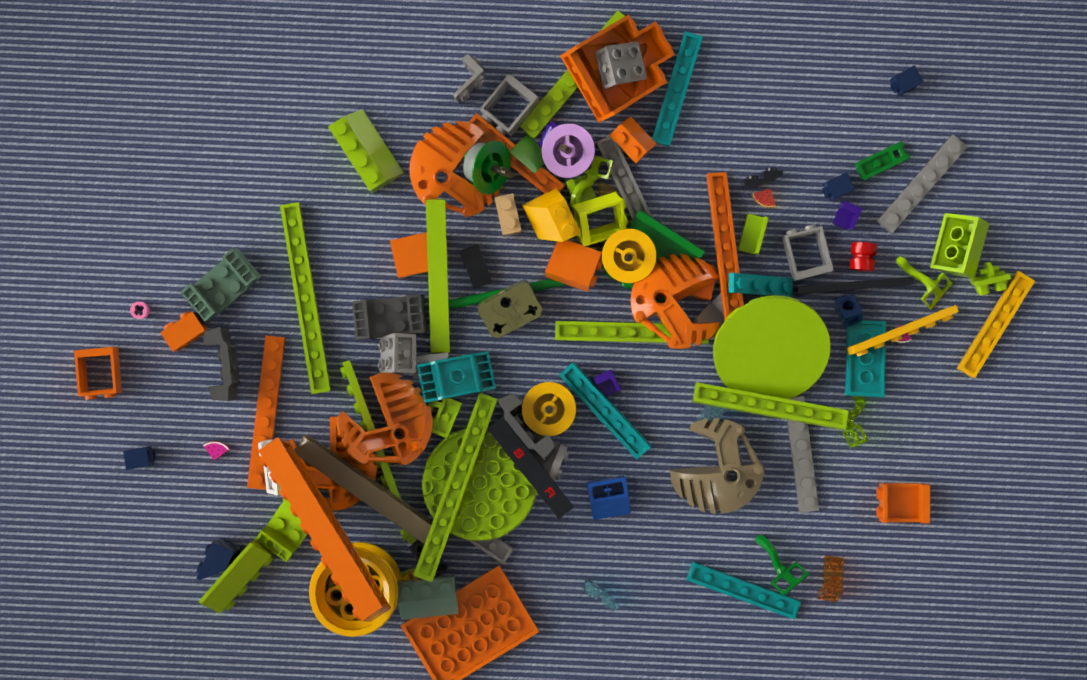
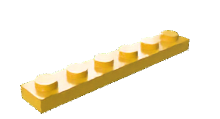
[957,271,1035,379]
[847,305,959,356]

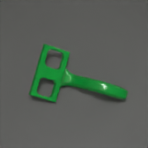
[755,534,809,596]

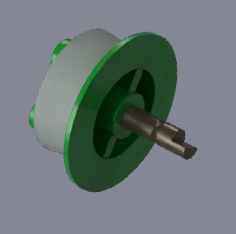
[463,141,514,194]

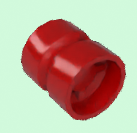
[849,242,877,272]

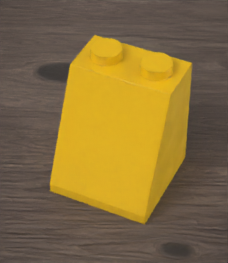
[522,188,581,242]

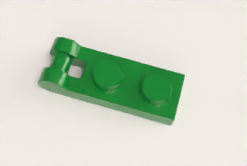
[854,141,911,181]

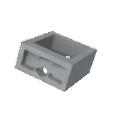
[480,74,540,137]
[782,224,834,281]

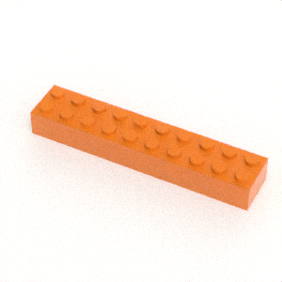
[258,437,391,622]

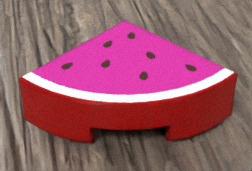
[203,441,231,460]

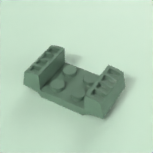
[180,248,262,324]

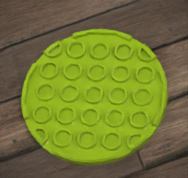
[713,295,830,399]
[422,427,537,541]

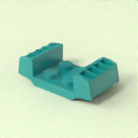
[417,351,496,403]

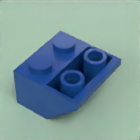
[586,475,631,520]

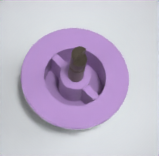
[542,124,595,178]

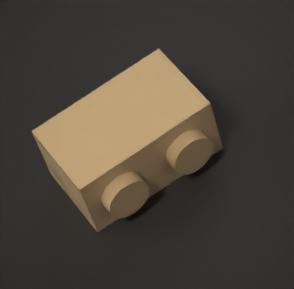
[494,193,522,237]

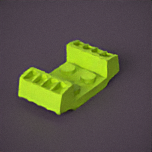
[255,498,308,562]

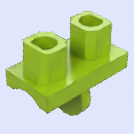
[970,262,1011,295]

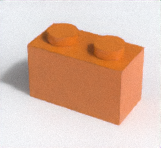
[609,116,657,163]
[160,311,209,352]

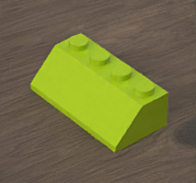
[328,109,404,194]
[198,540,274,614]

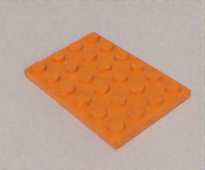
[401,565,539,680]

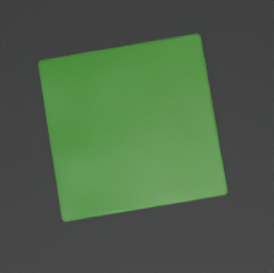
[509,135,545,173]

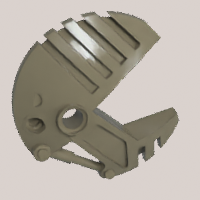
[670,418,765,514]

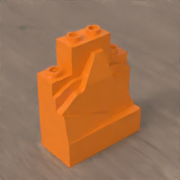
[560,14,675,123]

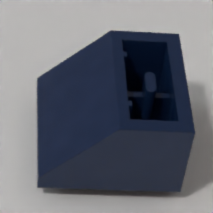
[196,538,242,580]

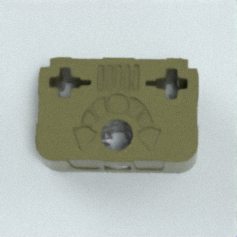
[478,280,543,339]

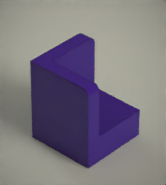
[832,201,862,231]
[593,369,621,397]

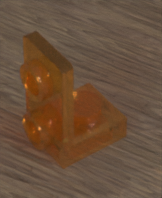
[818,555,844,602]

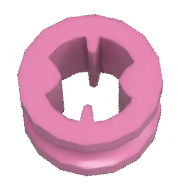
[130,302,150,319]

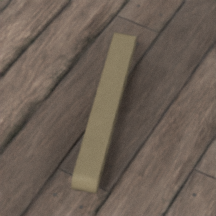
[294,435,433,544]

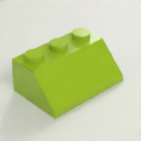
[930,213,990,279]

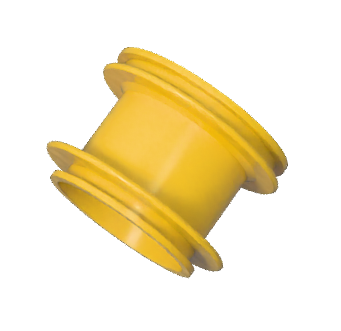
[309,542,402,637]

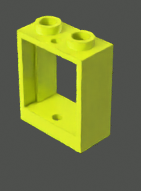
[572,192,628,247]

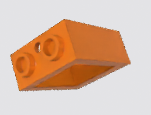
[74,347,122,400]

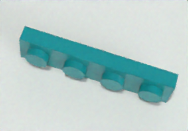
[729,273,793,297]

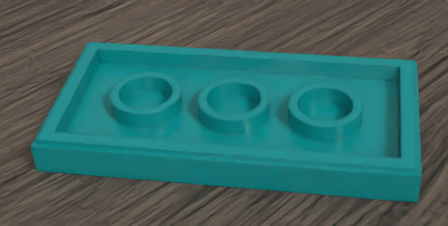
[845,320,886,398]

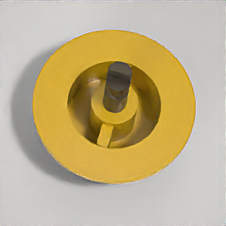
[602,229,656,283]
[522,382,576,436]

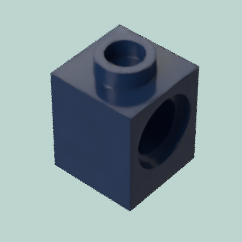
[890,65,924,96]
[822,172,855,201]
[835,294,863,328]
[123,446,156,470]

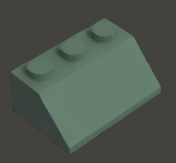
[397,574,459,620]

